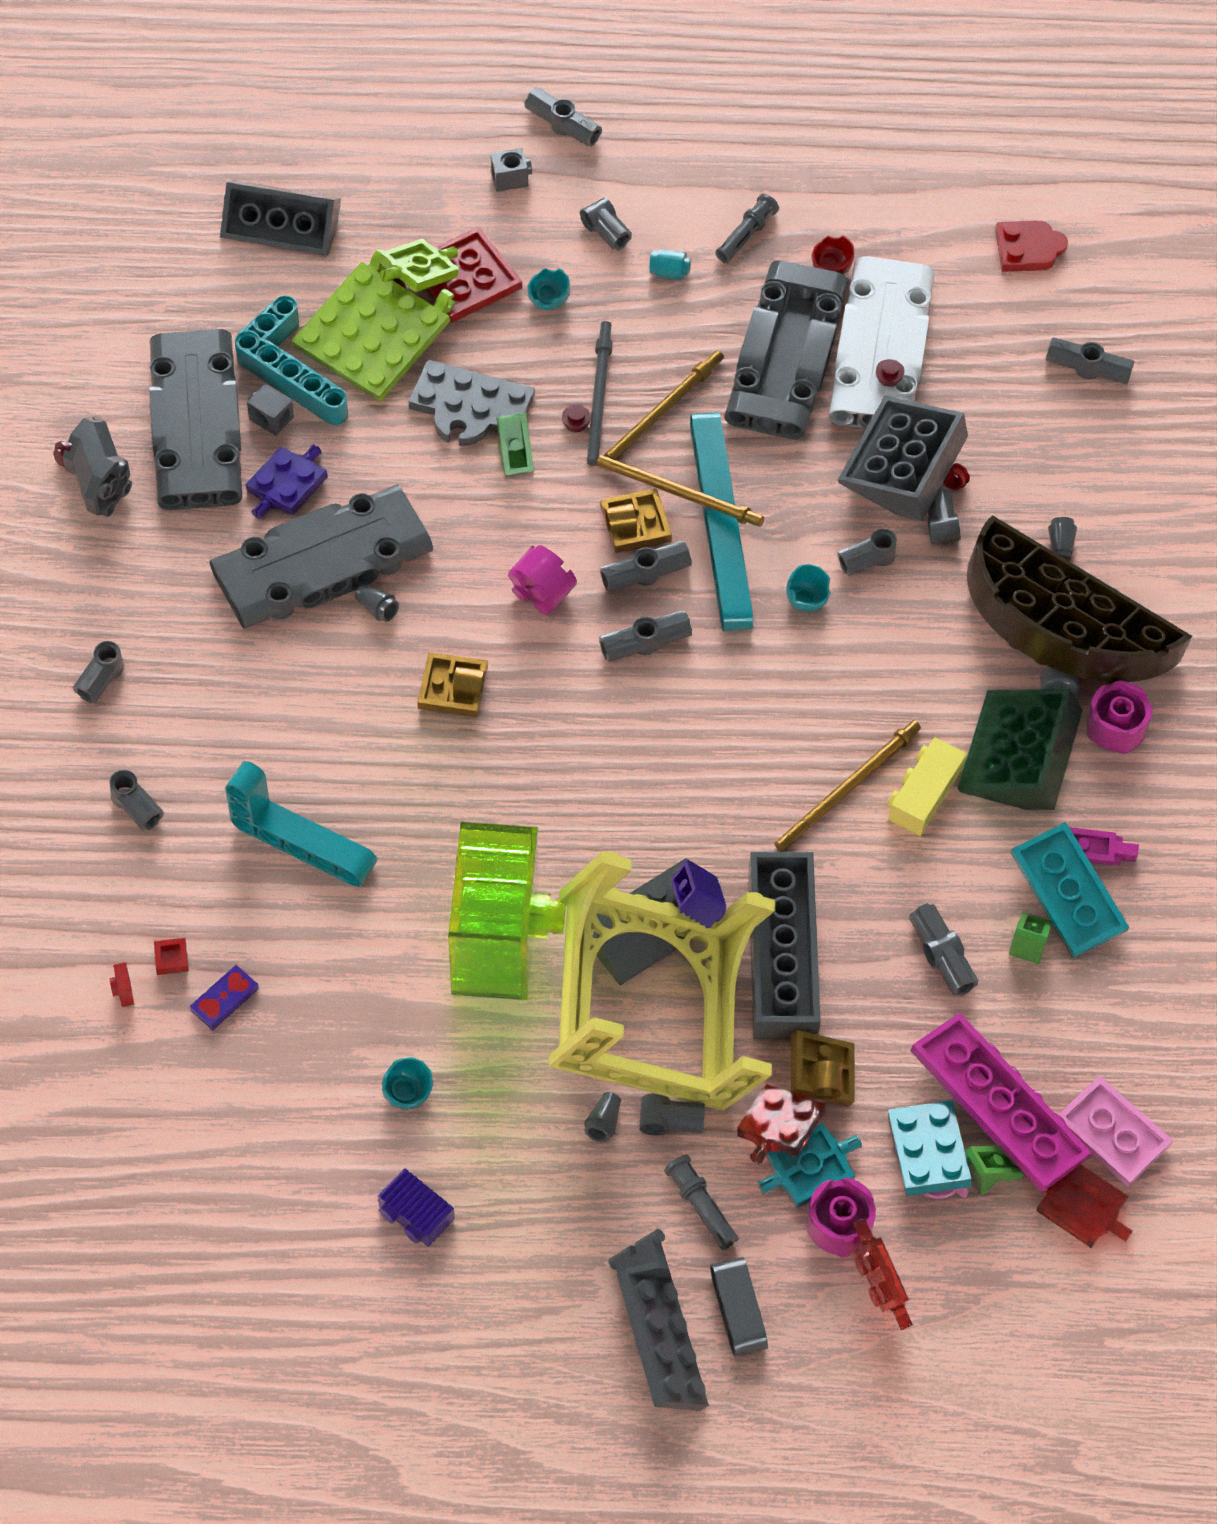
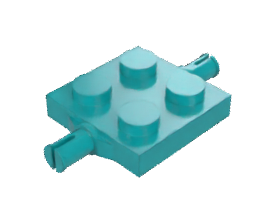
[758,1122,862,1208]

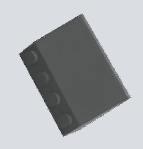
[838,395,968,521]

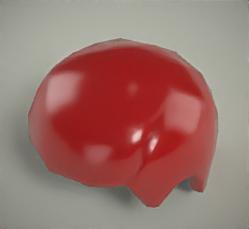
[811,235,855,274]

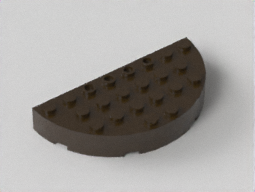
[967,515,1192,683]

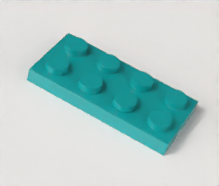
[1010,822,1129,959]

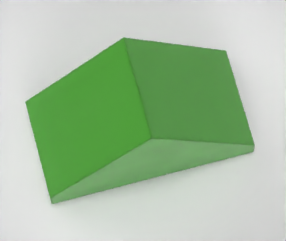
[1009,912,1052,964]

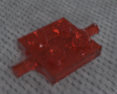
[737,1084,825,1164]
[1036,1165,1134,1249]
[853,1218,914,1331]

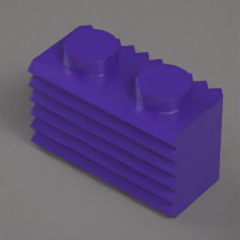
[671,860,727,929]
[378,1168,455,1247]

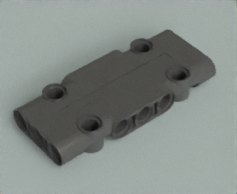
[724,260,848,440]
[149,329,242,510]
[209,484,433,629]

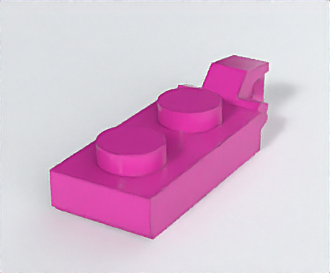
[1054,826,1139,866]

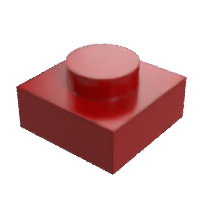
[154,938,189,975]
[109,962,135,1007]

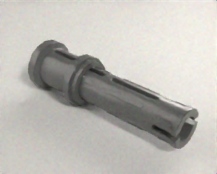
[715,194,779,263]
[664,1154,739,1250]

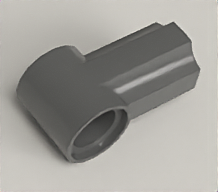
[580,197,632,250]
[928,487,961,544]
[838,529,897,576]
[73,641,124,703]
[109,770,164,831]
[639,1093,705,1135]

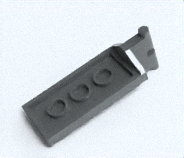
[609,1229,709,1411]

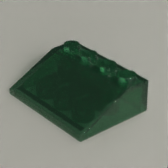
[957,689,1083,810]

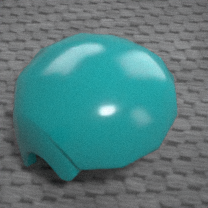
[528,268,570,311]
[786,564,831,612]
[381,1057,433,1110]

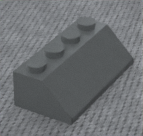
[220,180,341,255]
[590,858,692,985]

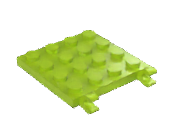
[291,248,456,402]

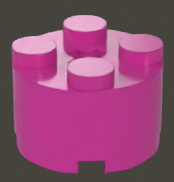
[508,545,577,616]
[1086,681,1153,754]
[807,1178,876,1257]

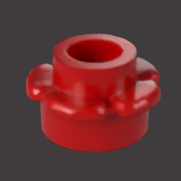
[943,463,970,490]

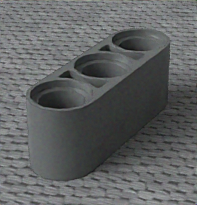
[710,1257,768,1356]

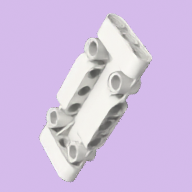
[829,256,934,429]

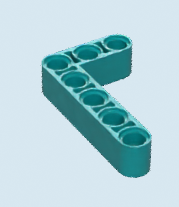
[235,295,348,425]
[225,761,378,887]

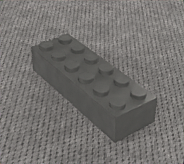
[748,852,820,1039]

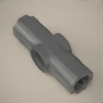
[525,87,602,147]
[1045,337,1135,385]
[600,541,692,593]
[599,610,692,662]
[909,903,979,996]

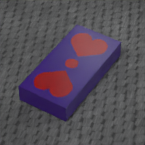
[190,965,259,1031]

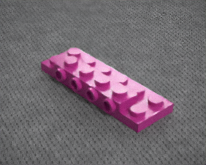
[910,1012,1092,1193]

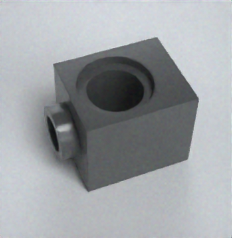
[490,148,532,192]
[247,384,294,436]

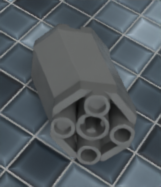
[63,416,132,517]

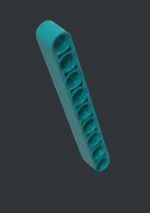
[690,412,753,631]

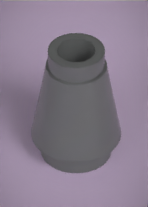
[1048,517,1077,561]
[355,584,399,622]
[584,1092,621,1142]

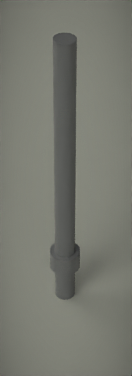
[587,321,613,466]

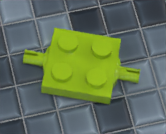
[379,239,459,292]

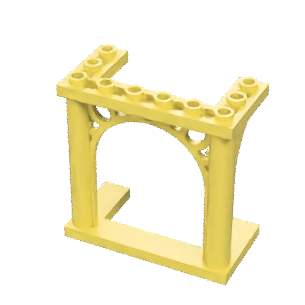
[549,851,775,1111]

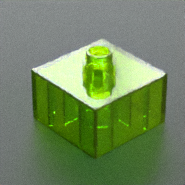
[448,822,566,1000]

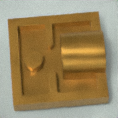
[600,488,672,553]
[417,652,488,717]
[790,1030,855,1107]

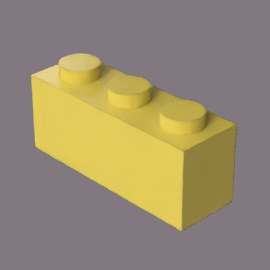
[887,737,967,837]

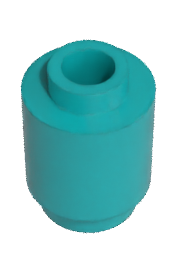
[649,249,691,280]

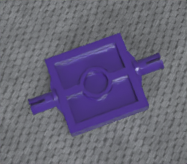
[245,444,328,519]

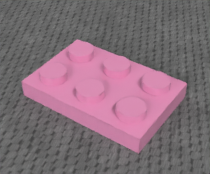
[1059,1076,1173,1187]

